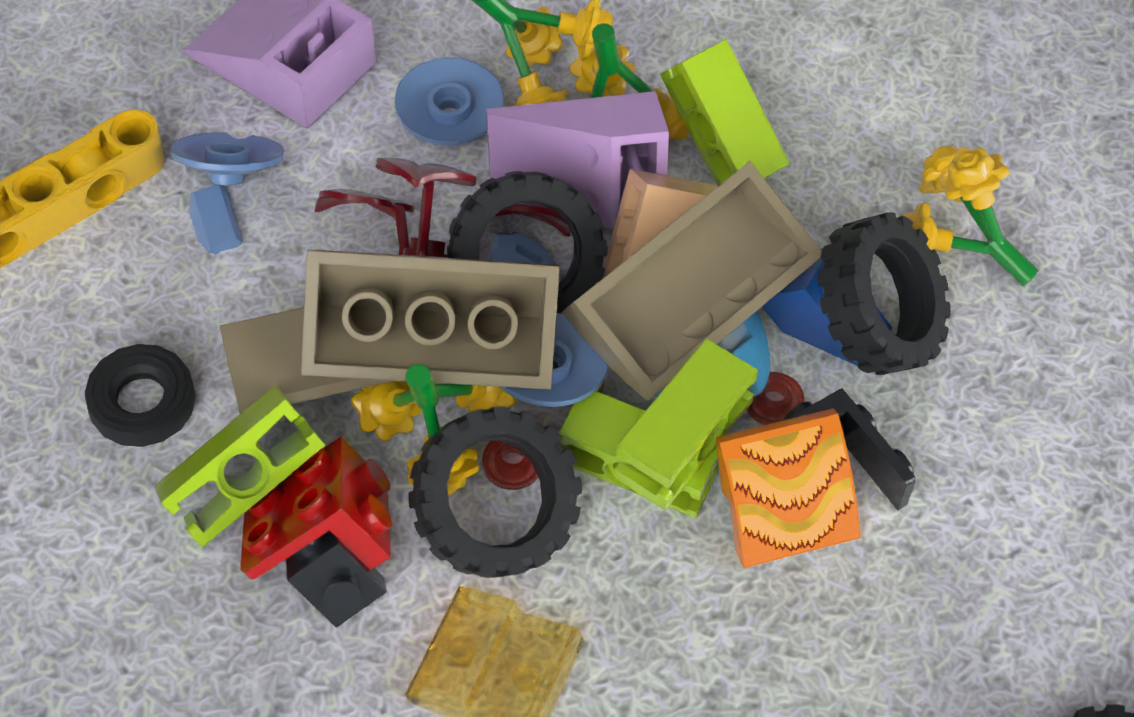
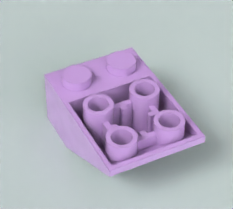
[184,0,376,129]
[486,91,669,229]

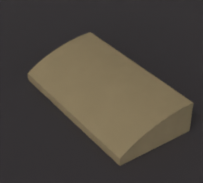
[561,161,822,401]

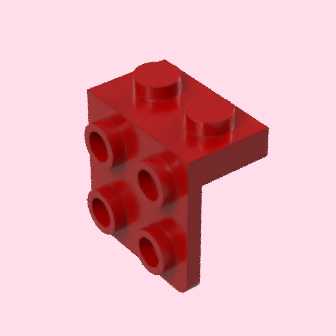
[240,436,392,580]

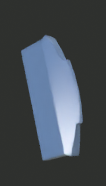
[190,184,243,254]
[487,231,562,274]

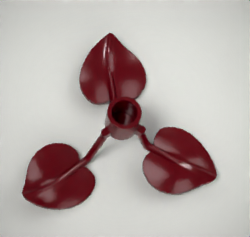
[315,158,571,258]

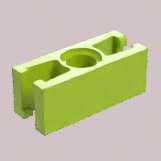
[660,39,790,186]
[614,338,758,511]
[154,385,325,548]
[558,391,719,518]

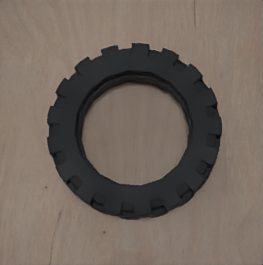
[447,171,608,314]
[818,212,951,376]
[408,407,582,578]

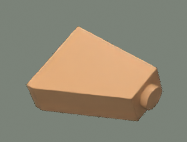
[603,169,718,278]

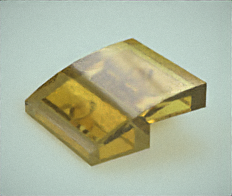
[405,586,584,717]

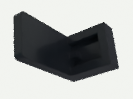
[783,388,916,510]
[285,530,387,628]

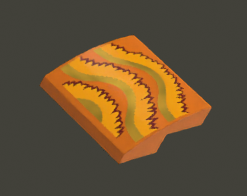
[716,408,861,568]

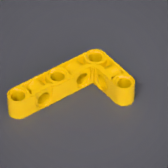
[0,109,165,268]

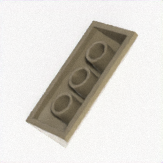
[301,249,560,390]
[220,307,394,414]

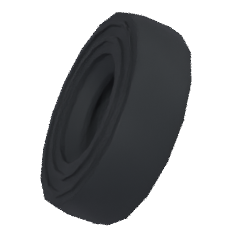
[85,344,196,447]

